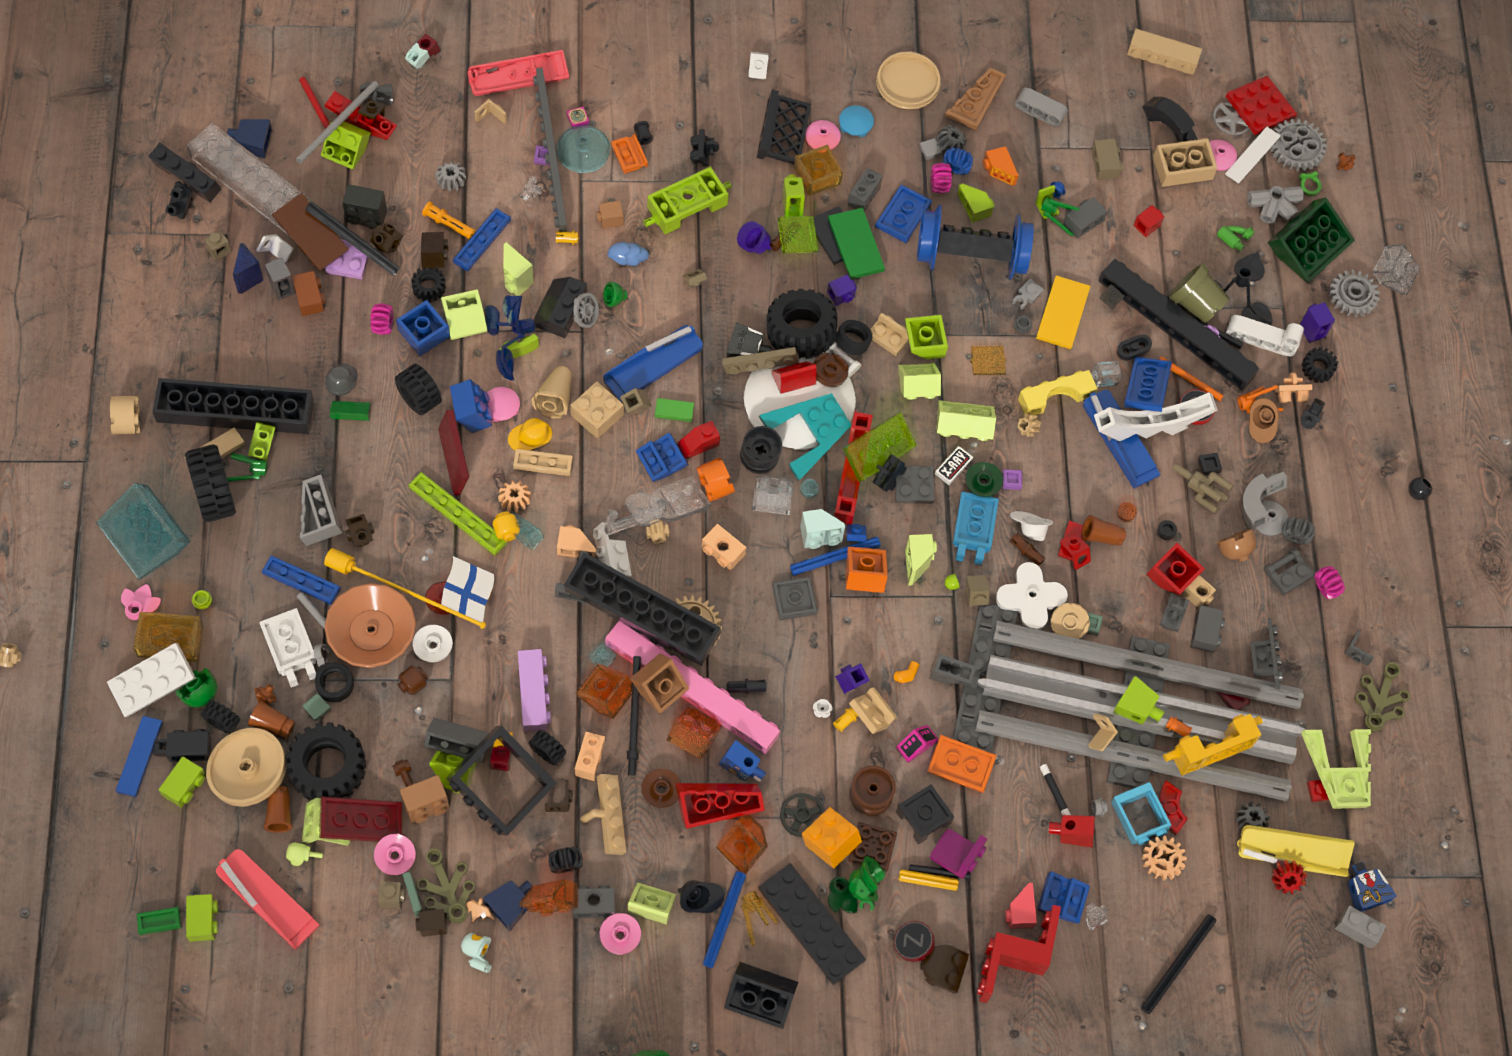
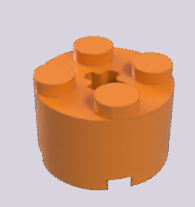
[696,457,735,502]

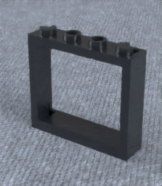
[446,726,557,836]

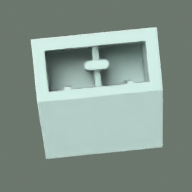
[800,509,845,549]

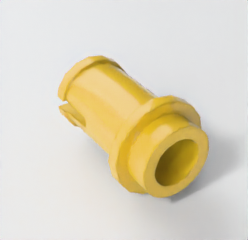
[556,230,579,245]
[833,707,858,732]

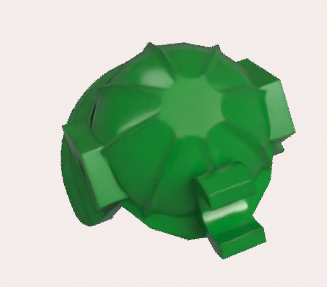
[848,856,886,911]

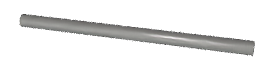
[296,81,379,164]

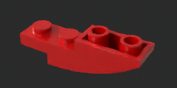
[325,91,397,140]

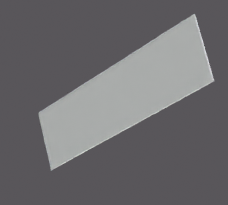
[1225,127,1281,183]

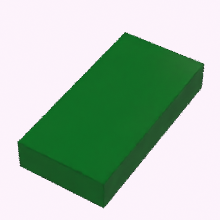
[137,907,182,935]

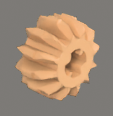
[498,480,531,513]

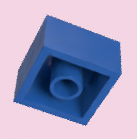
[396,300,450,356]
[450,379,493,433]

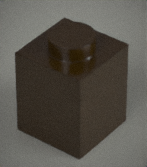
[415,909,447,937]

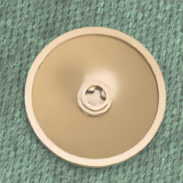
[206,728,287,807]

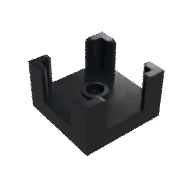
[896,784,954,844]

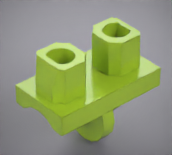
[248,422,275,460]

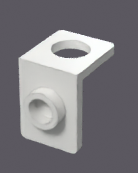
[749,52,768,79]
[256,234,293,263]

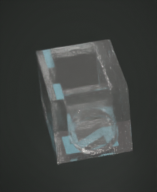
[1092,361,1121,387]

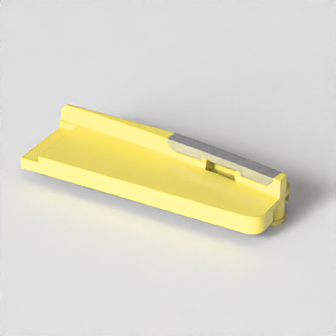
[1237,825,1355,877]

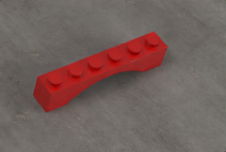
[834,412,873,525]

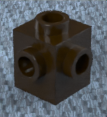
[370,224,403,253]
[345,514,375,547]

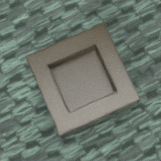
[682,269,707,286]

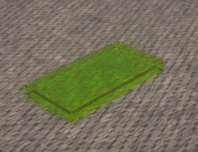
[843,412,917,482]

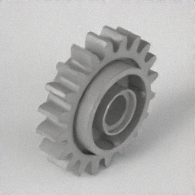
[1328,270,1380,318]

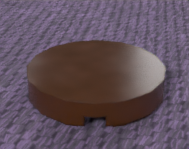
[813,353,849,387]

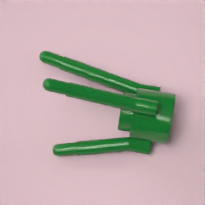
[1041,197,1080,236]
[227,452,267,482]

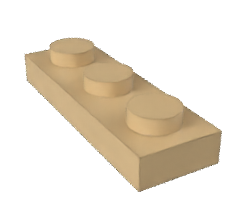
[513,449,573,476]

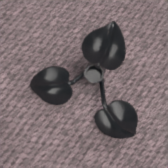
[1215,252,1272,325]

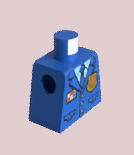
[718,740,766,782]

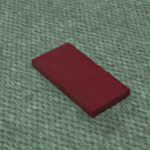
[438,410,469,496]
[319,797,402,842]

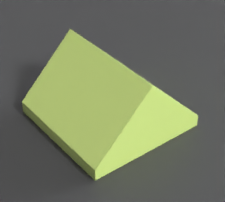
[628,882,676,925]

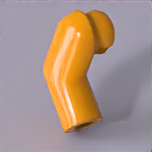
[893,661,920,683]

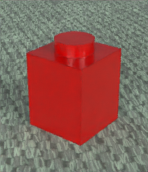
[1133,205,1165,237]

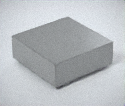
[919,138,943,160]

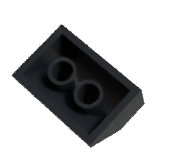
[531,277,587,338]
[724,962,798,1029]

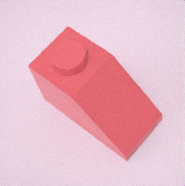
[1005,883,1037,929]

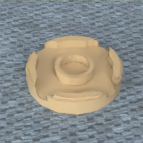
[1051,602,1090,639]

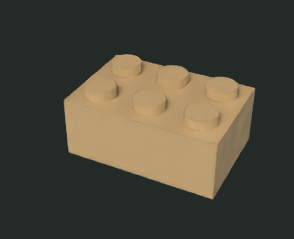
[1153,138,1218,187]

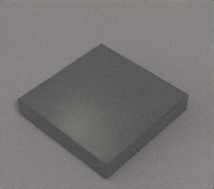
[772,577,818,620]

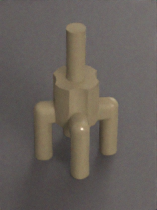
[1173,463,1234,514]

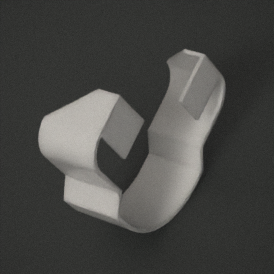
[314,643,331,667]

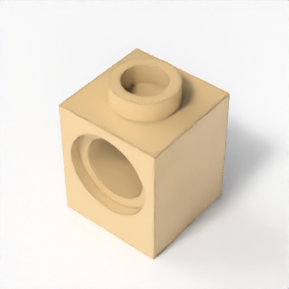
[1182,575,1216,608]

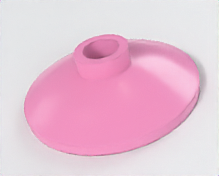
[805,120,841,151]
[1210,140,1237,171]
[374,834,415,875]
[600,913,641,955]

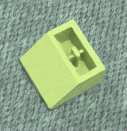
[441,289,487,340]

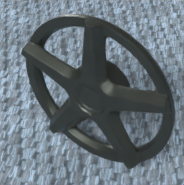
[780,793,825,837]

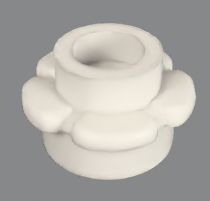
[813,699,832,718]

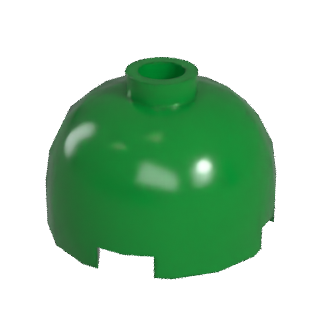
[176,668,218,708]

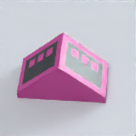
[896,725,939,763]

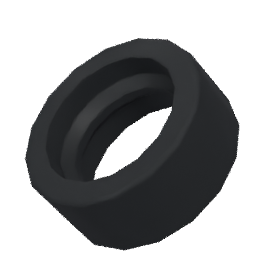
[836,320,873,355]
[315,662,354,702]

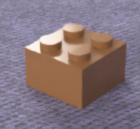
[400,775,449,823]

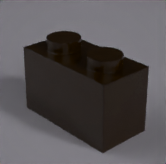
[421,232,448,268]

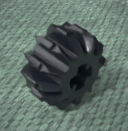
[548,847,583,874]

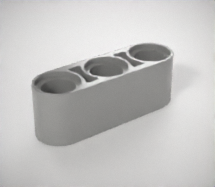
[1015,88,1068,127]

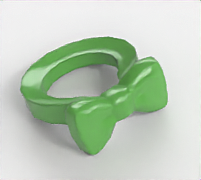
[1299,171,1322,196]

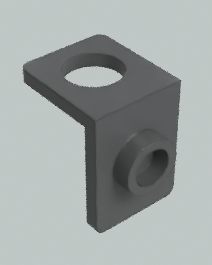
[1345,629,1374,666]

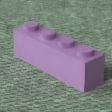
[518,649,551,732]

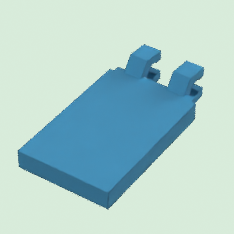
[953,492,999,565]

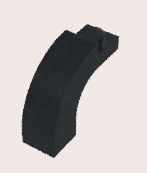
[1142,96,1198,143]

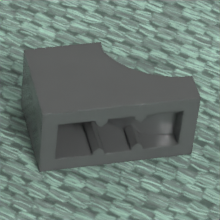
[929,654,976,687]

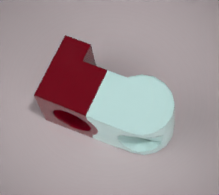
[405,33,440,69]

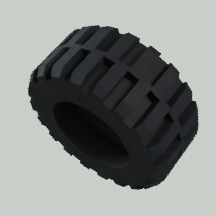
[767,289,837,359]
[185,444,236,522]
[286,722,366,800]

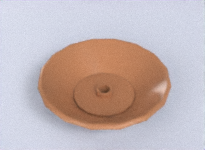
[324,583,416,668]

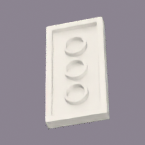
[107,643,196,717]

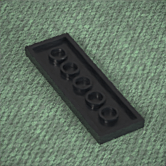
[758,863,866,986]

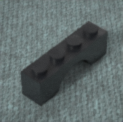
[148,142,221,203]

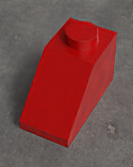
[677,421,720,459]

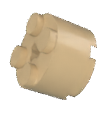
[110,396,140,435]

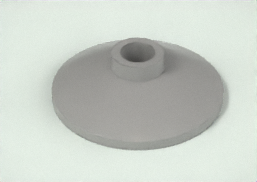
[1256,501,1288,536]

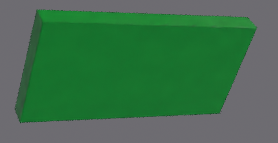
[828,208,885,280]

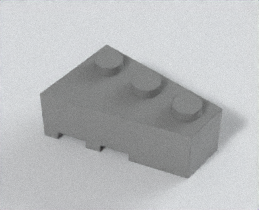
[300,474,343,546]

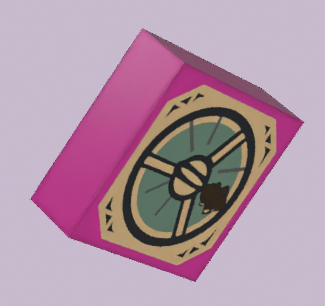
[566,107,589,129]

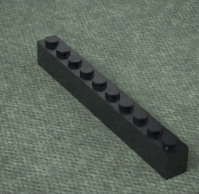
[1099,259,1260,391]

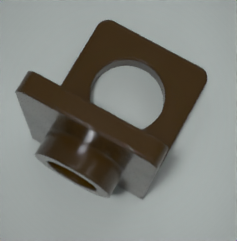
[358,98,385,119]
[545,780,573,812]

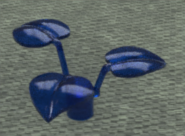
[485,295,535,381]

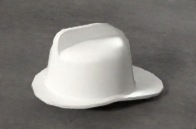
[1010,511,1053,541]

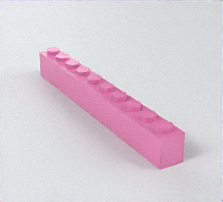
[605,621,780,755]

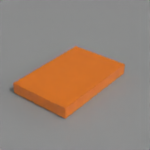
[927,735,997,793]

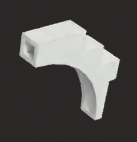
[1094,393,1218,441]

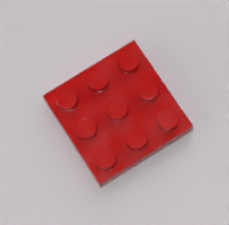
[1225,76,1297,135]

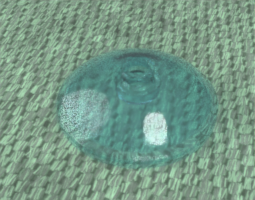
[557,125,610,173]

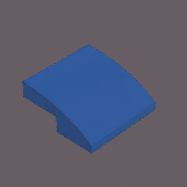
[635,433,689,482]
[1037,871,1090,924]

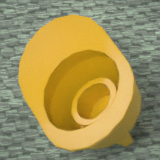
[508,418,553,451]

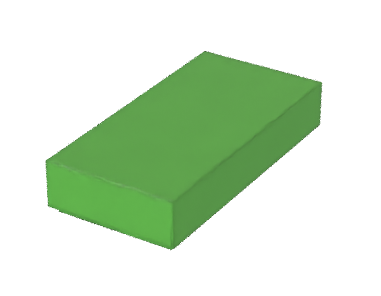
[655,398,694,422]

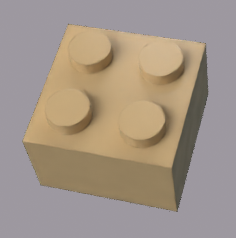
[570,381,624,439]

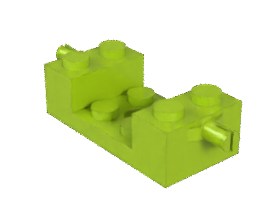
[643,167,732,235]

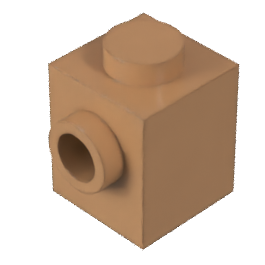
[596,201,624,229]

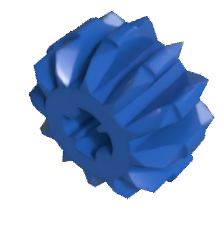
[943,147,973,175]

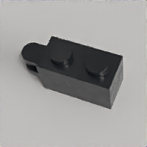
[153,729,211,762]

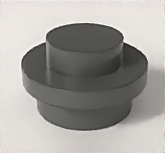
[1014,316,1032,334]

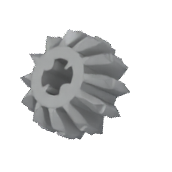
[435,161,467,192]

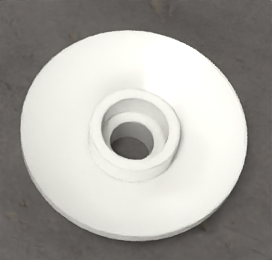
[413,625,453,663]

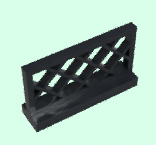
[756,89,811,166]

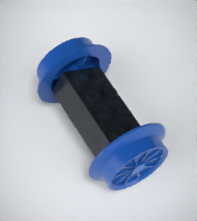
[917,205,1034,280]

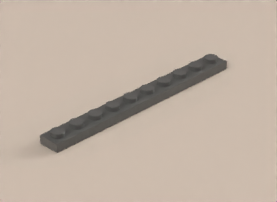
[533,68,567,232]

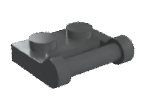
[1264,548,1315,596]

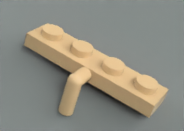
[580,774,626,855]

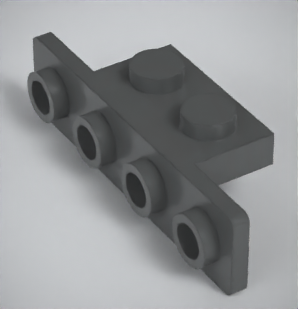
[1250,618,1283,689]

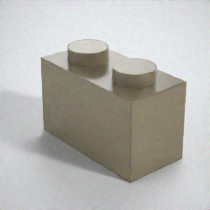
[1091,139,1123,180]

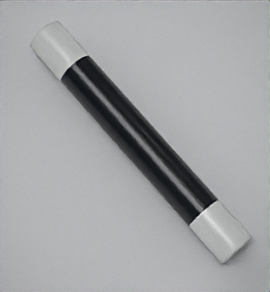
[1040,764,1071,815]

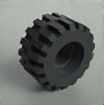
[395,364,442,415]

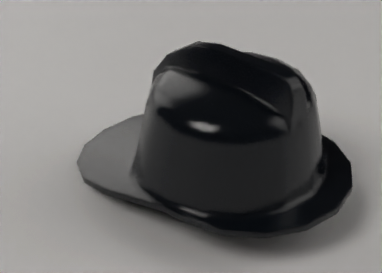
[678,880,724,913]

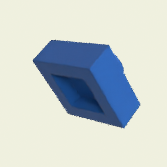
[846,524,867,542]

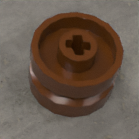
[849,766,896,816]

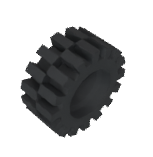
[411,268,446,302]
[1302,347,1338,383]
[201,700,241,734]
[528,729,567,766]

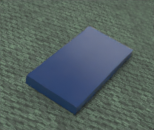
[1124,357,1172,412]

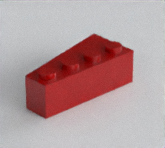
[675,783,765,829]

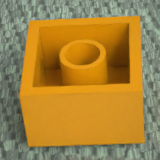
[802,807,862,869]

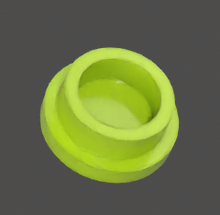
[192,590,212,610]

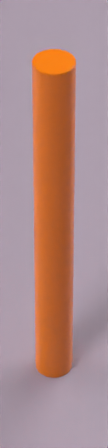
[1159,356,1224,401]

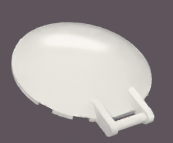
[744,342,861,451]

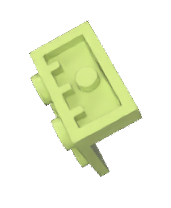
[302,798,350,846]

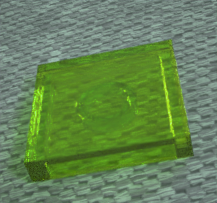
[778,216,818,254]

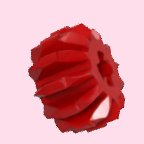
[1271,859,1307,895]

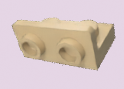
[870,313,909,356]
[849,687,897,734]

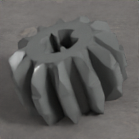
[935,125,967,152]
[1281,517,1315,545]
[1235,801,1270,829]

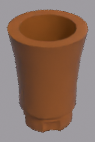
[1081,515,1126,546]
[248,700,296,739]
[263,786,293,833]

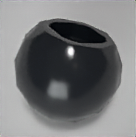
[1408,477,1433,500]

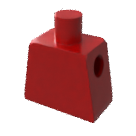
[1049,815,1095,848]

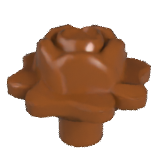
[1336,152,1356,171]
[254,683,277,704]

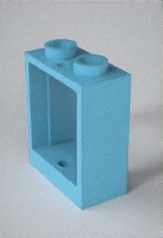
[1111,782,1171,845]

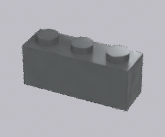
[424,717,489,763]

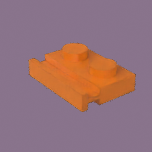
[611,134,648,174]

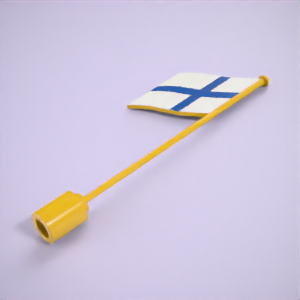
[324,548,494,629]

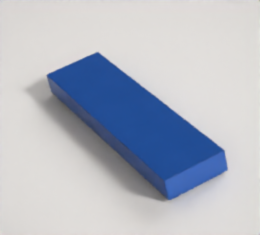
[453,208,511,272]
[262,555,341,605]
[116,716,163,797]

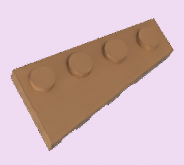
[945,68,1006,130]

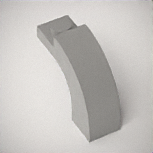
[1243,471,1287,531]

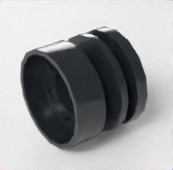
[740,426,782,474]

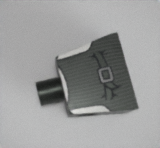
[726,323,772,358]

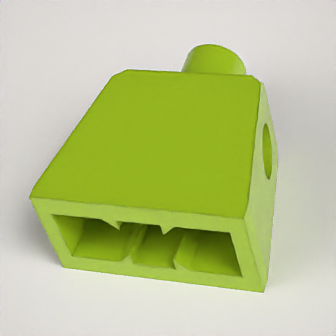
[783,174,805,219]
[1113,676,1164,724]

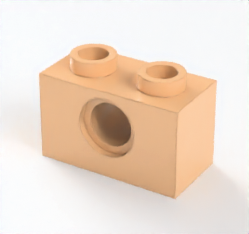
[702,524,747,571]
[575,732,605,781]

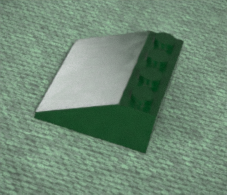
[1267,197,1355,283]

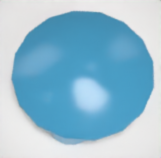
[839,105,874,137]

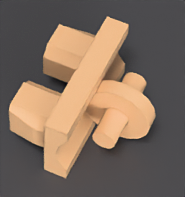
[1274,373,1312,403]

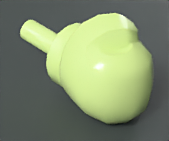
[286,842,323,866]

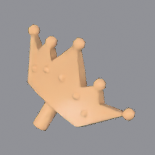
[465,898,495,923]

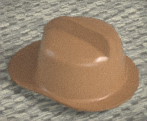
[1249,398,1280,443]

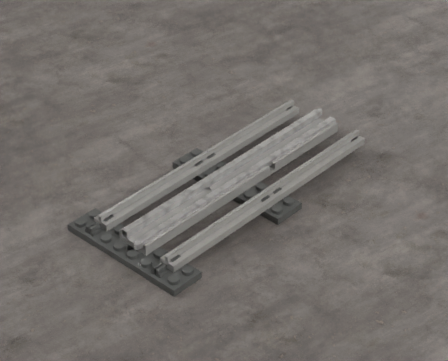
[953,604,1305,801]

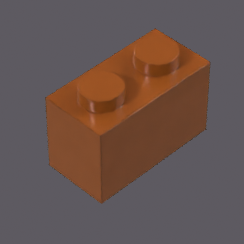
[292,271,326,316]

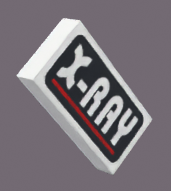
[935,446,973,485]

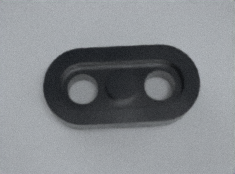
[1116,334,1152,361]

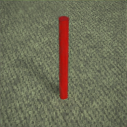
[299,77,330,129]

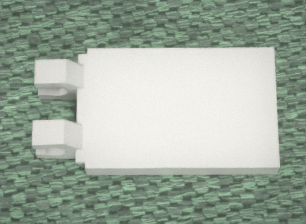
[259,608,317,688]

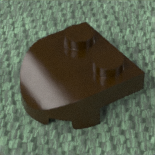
[920,945,969,993]

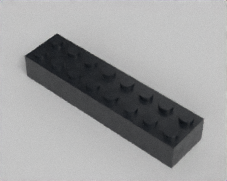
[153,378,314,434]
[564,552,721,666]

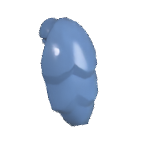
[607,241,649,266]

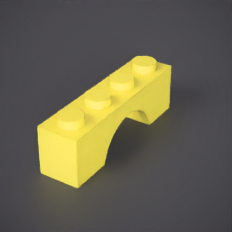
[1018,370,1098,415]

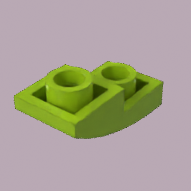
[500,333,539,360]

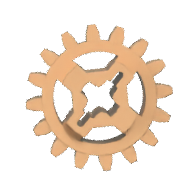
[1142,836,1187,881]

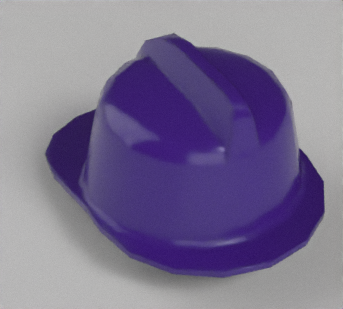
[737,221,771,254]

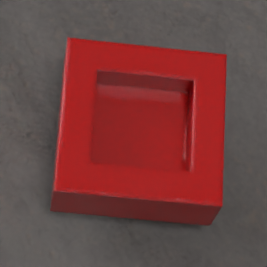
[1307,780,1329,802]

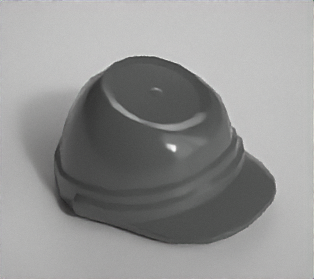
[325,364,357,396]

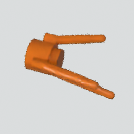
[1237,385,1283,414]

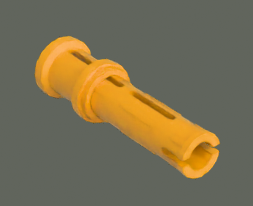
[422,201,476,240]

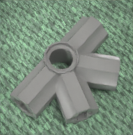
[1247,186,1304,224]

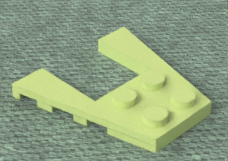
[1301,729,1371,809]

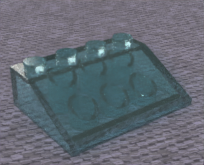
[96,483,191,580]

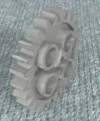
[1270,119,1327,171]

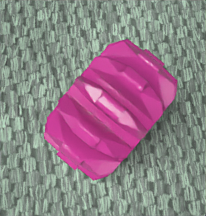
[930,163,952,193]
[370,303,394,335]
[1314,566,1345,599]

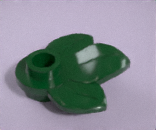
[828,877,858,914]

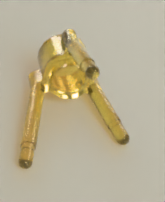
[740,891,778,946]

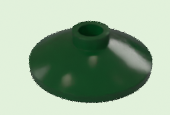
[965,462,1003,497]

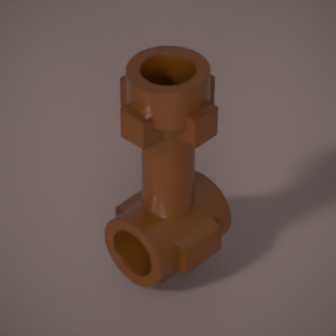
[392,759,416,787]

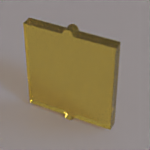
[970,346,1006,375]

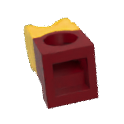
[490,732,513,771]

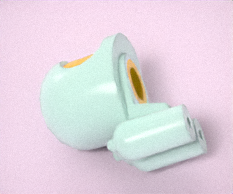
[461,933,492,973]

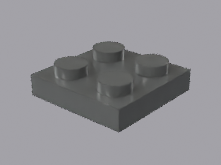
[895,466,934,504]

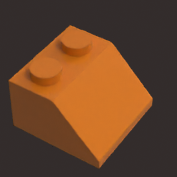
[845,547,888,593]

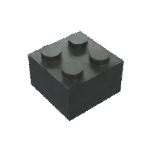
[342,184,387,228]

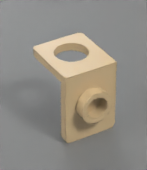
[475,99,507,124]
[1088,713,1118,752]

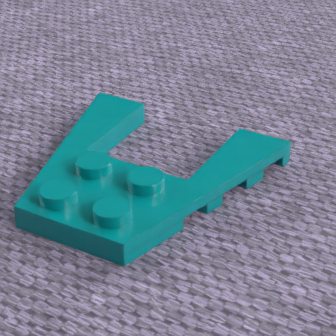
[759,393,851,480]

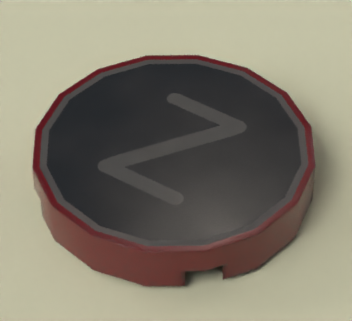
[894,921,935,962]

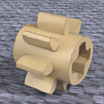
[1017,414,1041,437]
[646,520,670,544]
[0,643,22,667]

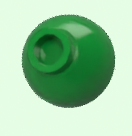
[603,281,627,307]

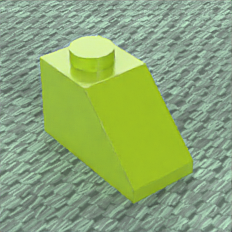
[957,184,994,223]

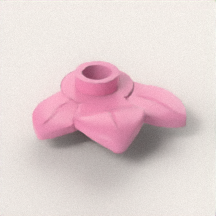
[121,584,161,620]

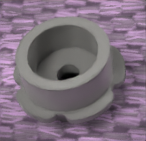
[1091,797,1107,817]

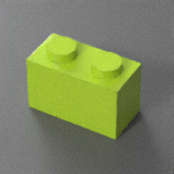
[158,756,206,808]
[186,894,218,942]

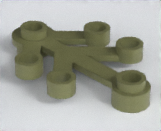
[1354,662,1410,732]
[417,848,475,924]

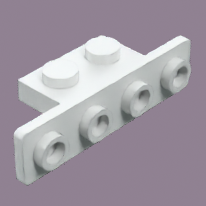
[593,522,632,577]

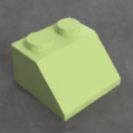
[503,242,534,296]
[898,363,941,399]
[905,534,937,586]

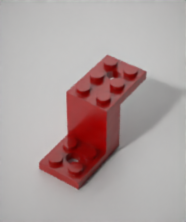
[977,905,1061,1003]

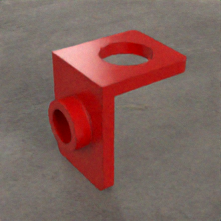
[1060,533,1091,570]

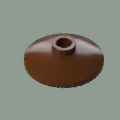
[642,769,681,808]

